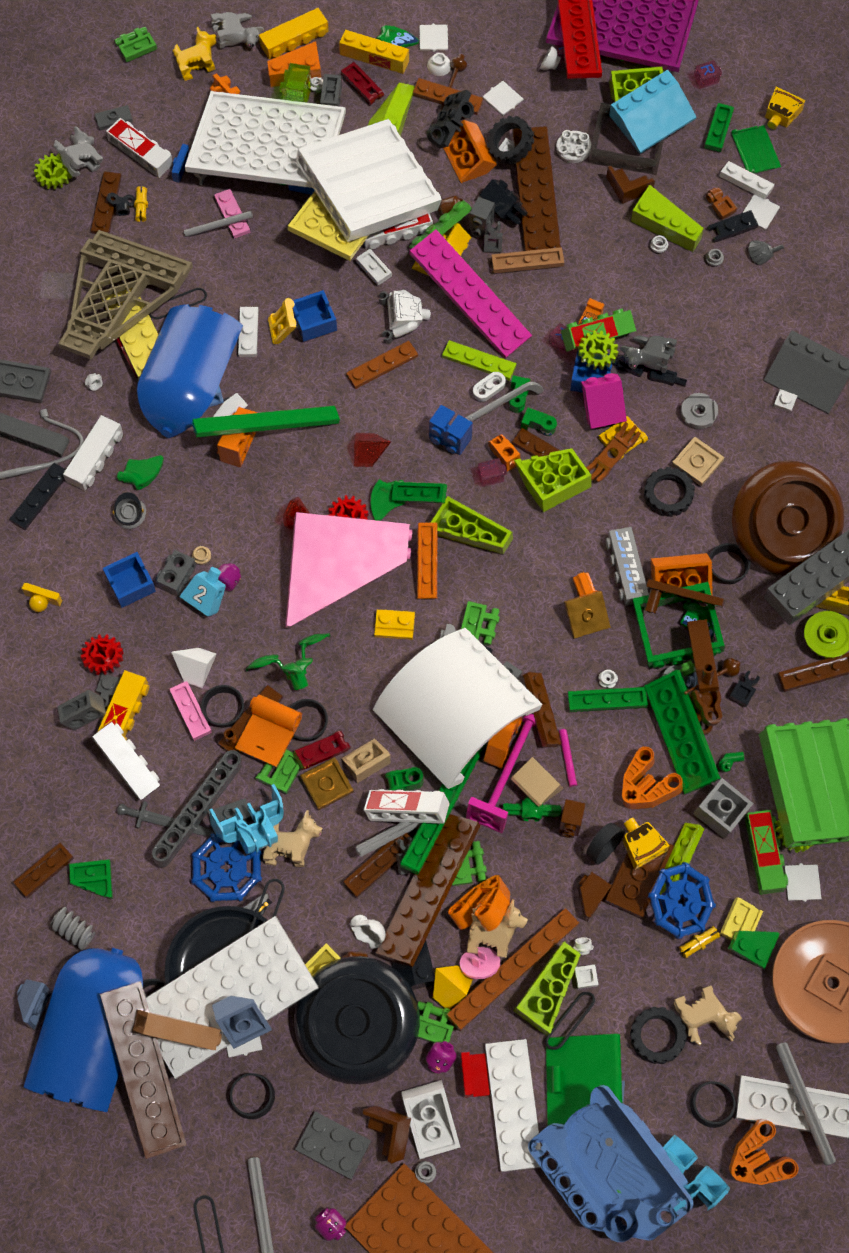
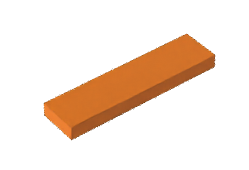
[418,523,438,599]

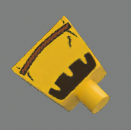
[765,87,805,130]
[623,818,670,870]

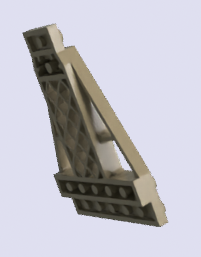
[58,230,193,359]

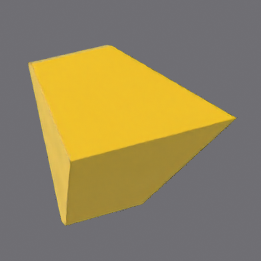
[432,965,473,1009]

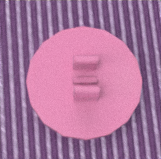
[460,947,500,979]

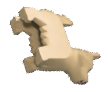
[263,810,323,867]
[467,899,528,957]
[673,986,742,1046]

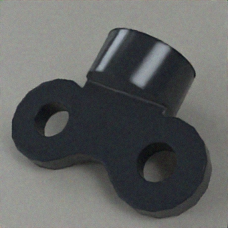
[106,193,136,216]

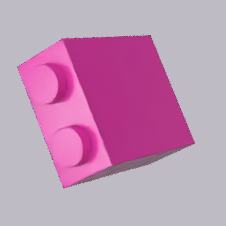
[581,373,627,429]

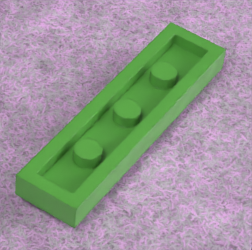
[409,200,472,249]

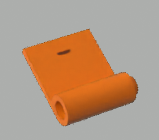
[235,694,302,768]

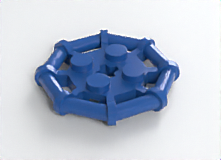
[191,833,262,903]
[648,862,716,939]

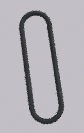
[149,288,207,320]
[248,878,285,933]
[545,992,595,1050]
[194,1195,224,1253]

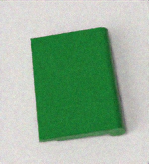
[731,125,781,174]

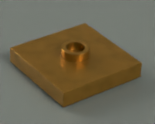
[564,591,611,638]
[300,757,354,810]

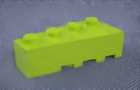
[631,185,704,252]
[431,496,513,554]
[513,942,581,1036]

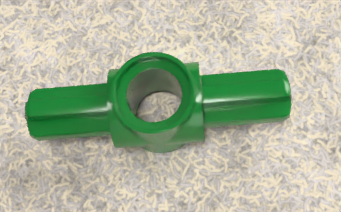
[502,798,561,822]

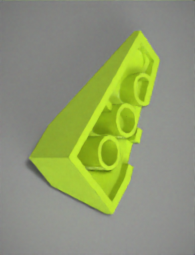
[368,83,415,136]

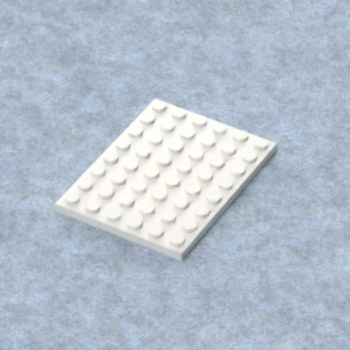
[185,91,346,188]

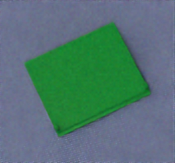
[546,1034,623,1126]

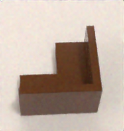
[606,166,655,204]
[363,1106,411,1164]

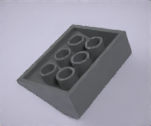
[764,330,849,414]

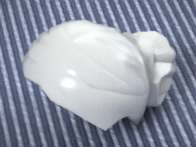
[350,915,386,949]

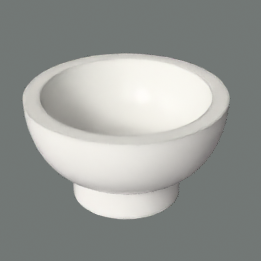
[540,46,561,70]
[427,53,451,76]

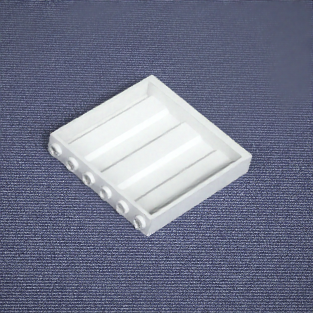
[295,119,442,242]

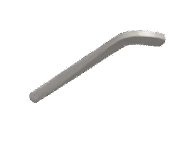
[465,382,544,422]

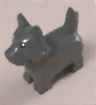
[618,335,677,373]

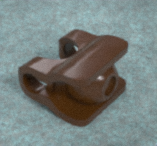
[689,690,722,735]

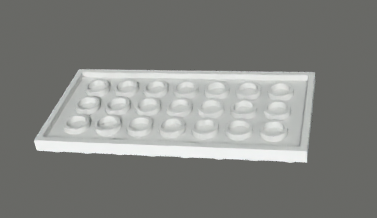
[146,916,319,1079]

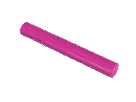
[559,729,577,787]

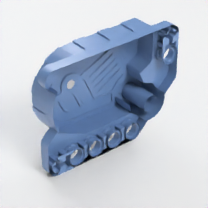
[528,1085,693,1242]

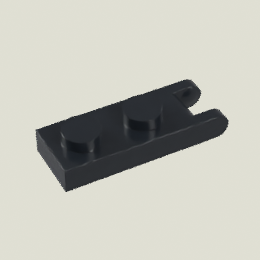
[707,210,758,243]

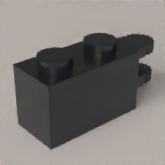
[480,179,528,225]

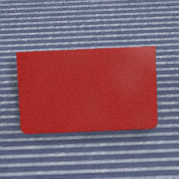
[461,1052,490,1098]

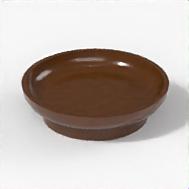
[732,460,844,576]

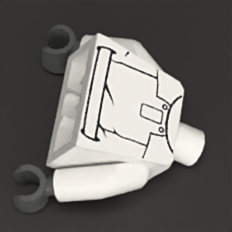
[379,290,431,344]

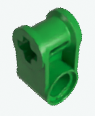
[385,767,424,791]

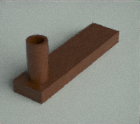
[645,579,725,614]
[687,619,719,693]
[218,685,283,752]

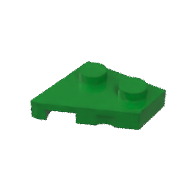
[69,859,113,899]
[728,931,780,969]

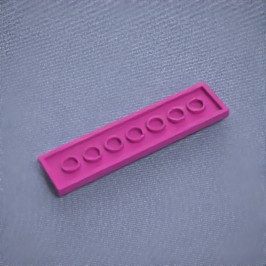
[409,230,532,359]

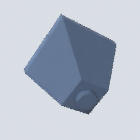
[17,979,52,1030]
[212,996,272,1049]

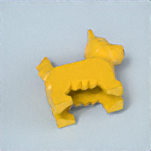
[172,27,217,81]

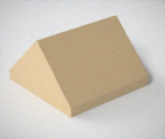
[341,739,391,783]
[511,757,563,807]

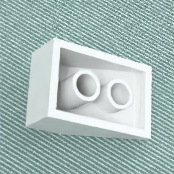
[402,1080,460,1159]

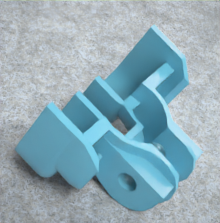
[209,784,284,854]
[663,1135,730,1215]

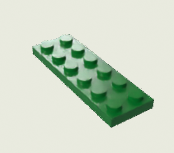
[645,670,721,794]

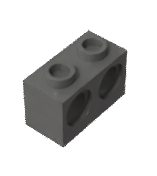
[320,74,342,107]
[469,197,495,238]
[156,550,197,597]
[58,690,106,730]

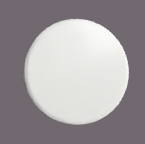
[556,130,591,163]

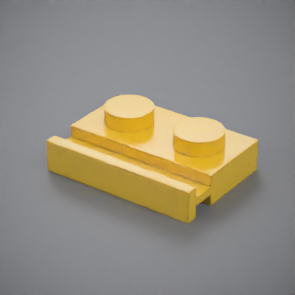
[375,609,415,640]

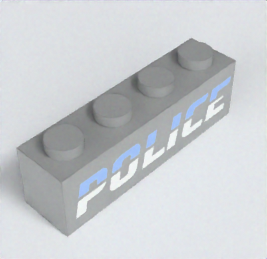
[606,527,649,606]

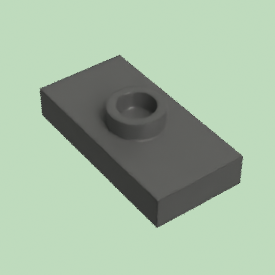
[95,105,133,130]
[208,798,252,822]

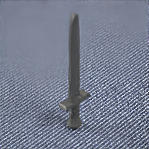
[117,801,215,836]

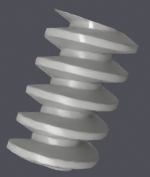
[50,907,96,950]

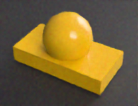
[22,583,62,612]

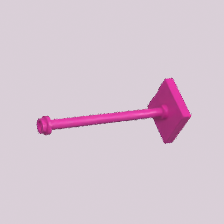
[466,714,536,833]

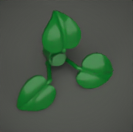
[246,633,331,690]

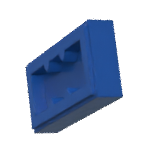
[171,144,190,183]

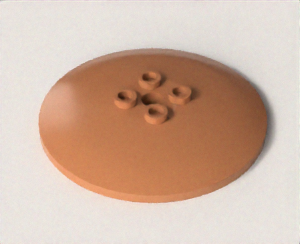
[772,920,849,1044]

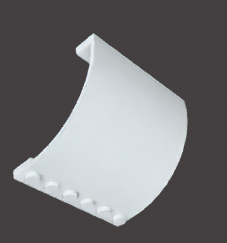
[373,628,542,789]

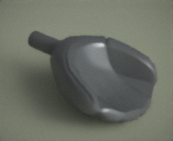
[748,240,784,265]

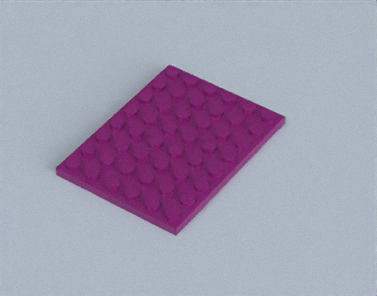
[546,0,699,73]

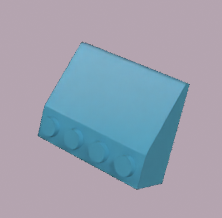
[609,70,697,153]

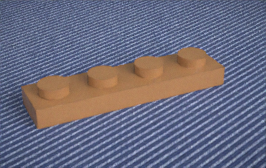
[491,247,564,273]

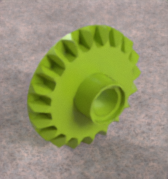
[804,611,849,659]

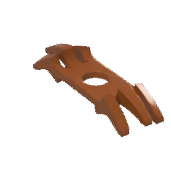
[586,422,641,482]

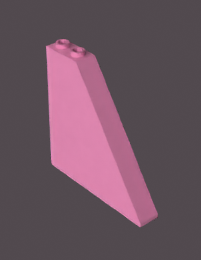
[285,512,412,628]

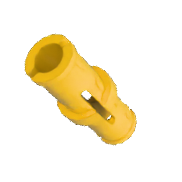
[134,186,148,222]
[679,926,720,958]

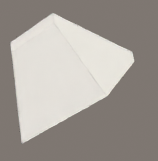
[171,648,217,688]

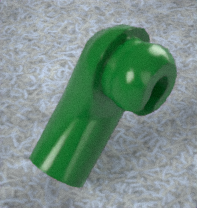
[719,751,744,772]

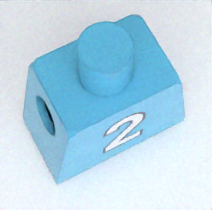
[180,567,226,617]

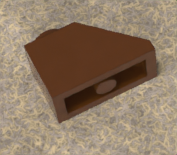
[579,872,612,922]

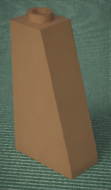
[133,1009,222,1051]

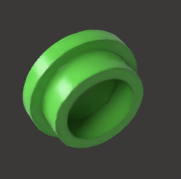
[680,661,696,677]

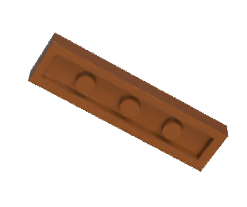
[413,78,483,115]
[346,340,418,389]

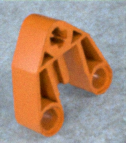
[483,717,523,769]
[622,746,683,809]
[448,875,510,932]
[729,1119,799,1185]

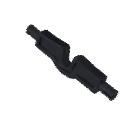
[612,358,687,387]

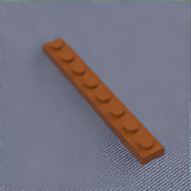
[446,908,579,1031]

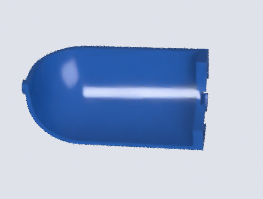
[137,304,243,438]
[24,947,143,1112]

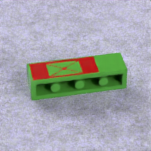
[561,309,636,351]
[745,810,788,895]

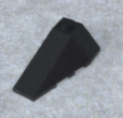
[392,941,435,990]

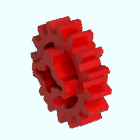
[328,495,368,520]
[81,634,124,675]

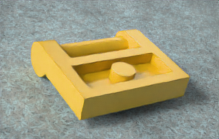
[268,298,296,344]
[599,416,648,461]

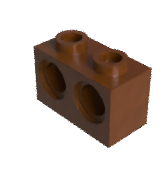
[559,799,585,838]

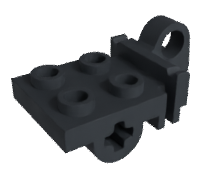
[427,90,474,149]

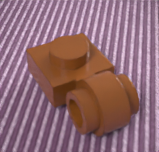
[706,187,737,220]

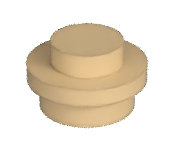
[192,546,211,565]

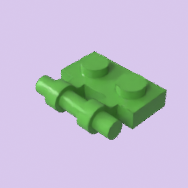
[114,27,157,62]
[461,601,500,646]
[452,841,487,886]
[418,1001,454,1043]

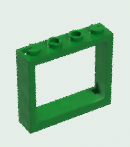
[633,582,725,669]

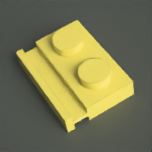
[720,897,763,941]

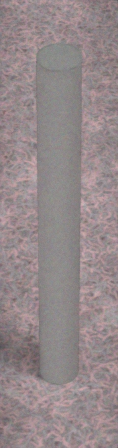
[184,211,253,237]

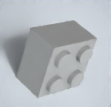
[693,778,754,839]

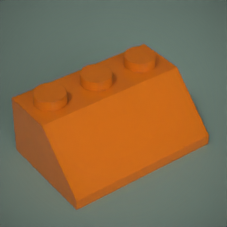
[444,120,497,183]
[651,553,712,594]

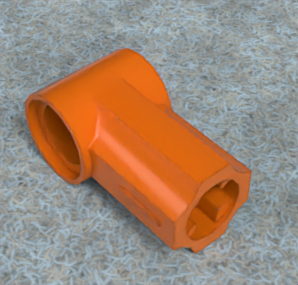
[573,572,597,597]

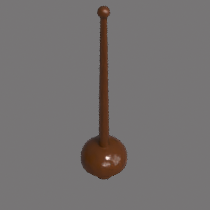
[439,54,467,113]
[684,658,740,695]

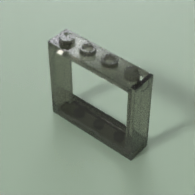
[588,103,664,175]

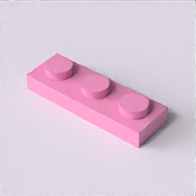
[214,189,250,239]
[170,681,212,741]

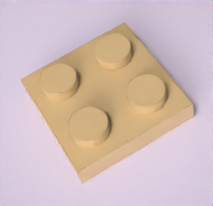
[672,437,725,487]

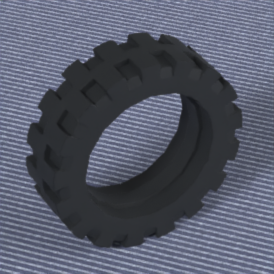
[487,116,534,164]
[644,467,695,517]
[630,1007,687,1064]

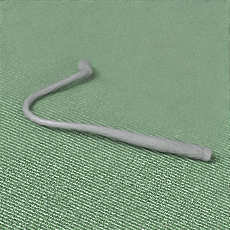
[0,409,84,479]

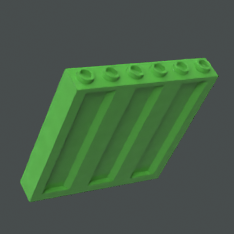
[759,718,849,848]

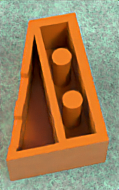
[267,41,321,87]
[217,407,258,468]

